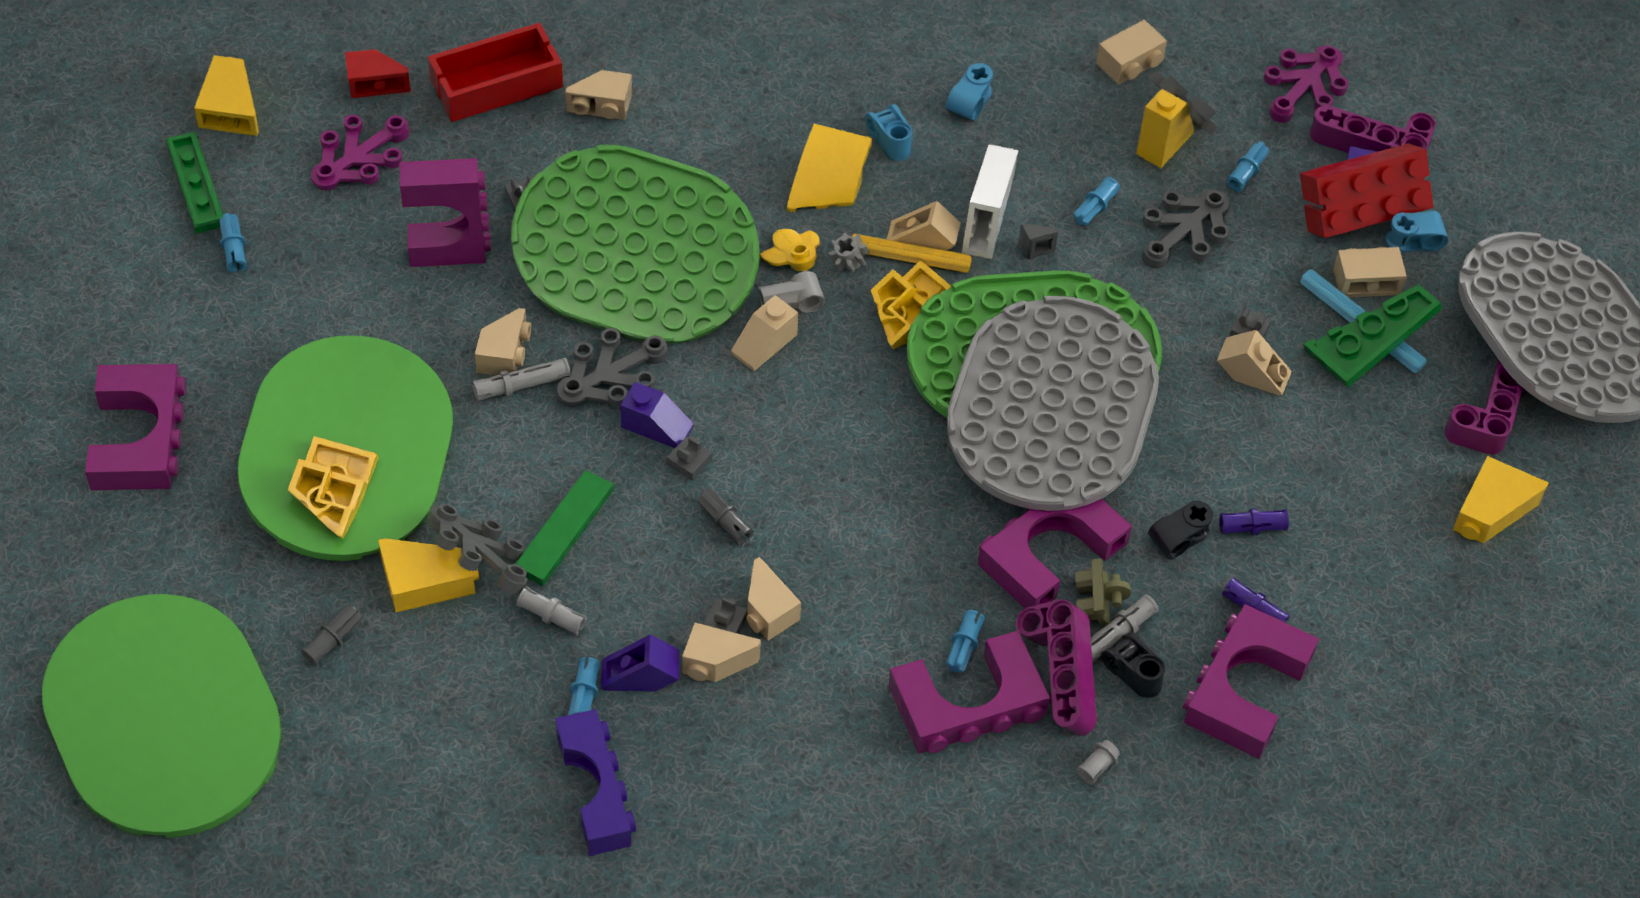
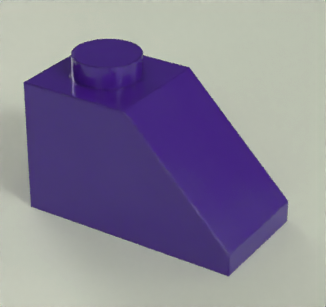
[620,382,694,448]
[601,634,680,691]

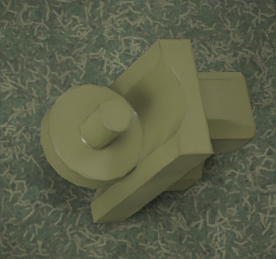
[1075,558,1131,628]

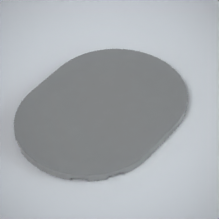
[1458,232,1640,423]
[947,296,1159,511]

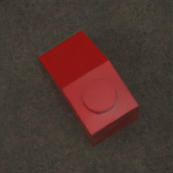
[345,49,411,99]

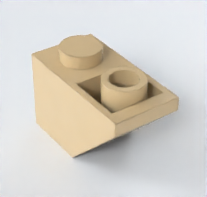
[565,70,632,120]
[475,308,531,375]
[1217,330,1292,396]

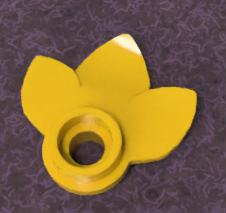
[760,229,820,271]

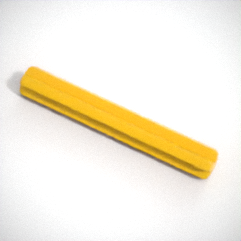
[852,234,972,273]

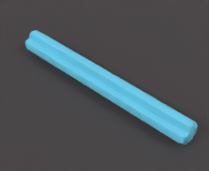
[1300,269,1427,373]

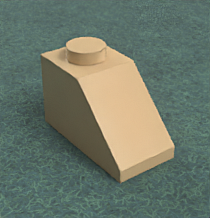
[887,201,961,250]
[731,295,798,371]
[746,557,801,641]
[682,623,761,682]

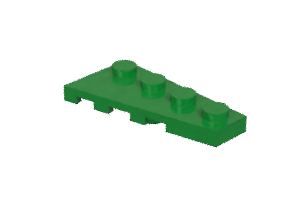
[1303,284,1442,388]

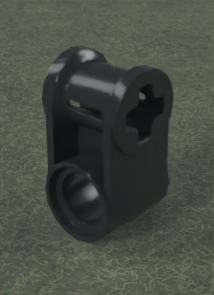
[1148,501,1213,560]
[1101,632,1166,698]

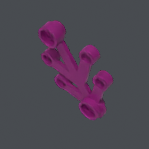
[1264,45,1349,123]
[311,114,409,190]

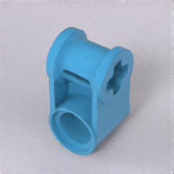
[946,63,993,121]
[865,104,912,161]
[1385,211,1449,253]

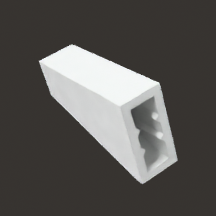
[962,145,1018,259]

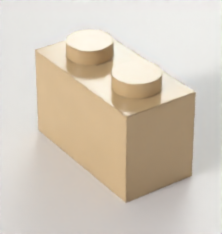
[1096,20,1167,85]
[1333,247,1407,297]

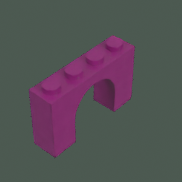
[399,158,491,267]
[85,364,186,490]
[978,499,1132,608]
[1182,604,1319,759]
[888,630,1050,754]

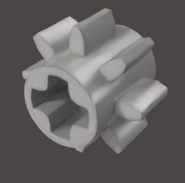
[828,232,869,273]

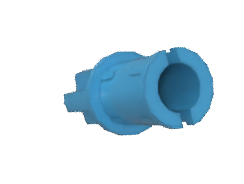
[1226,141,1269,192]
[1073,177,1120,226]
[220,213,247,272]
[946,610,985,673]
[568,657,600,715]

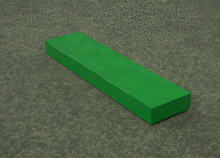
[165,132,223,234]
[516,470,614,586]

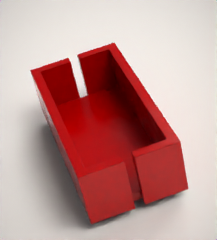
[427,22,563,122]
[1300,143,1434,238]

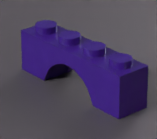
[555,709,636,856]

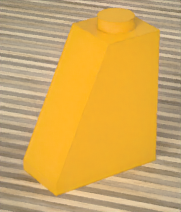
[194,55,259,136]
[1136,89,1194,168]
[1453,456,1549,543]
[378,538,480,613]

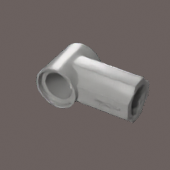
[758,271,825,313]

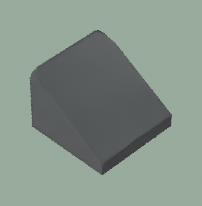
[1018,224,1058,259]

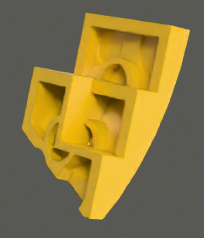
[786,124,872,212]
[871,260,951,349]
[288,436,379,539]

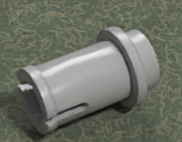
[1076,740,1120,784]

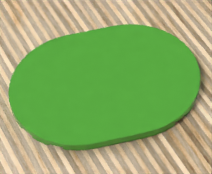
[511,145,759,344]
[906,271,1162,418]
[238,335,453,561]
[42,594,282,838]

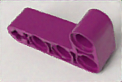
[1310,105,1436,153]
[1445,360,1522,455]
[1016,599,1097,736]

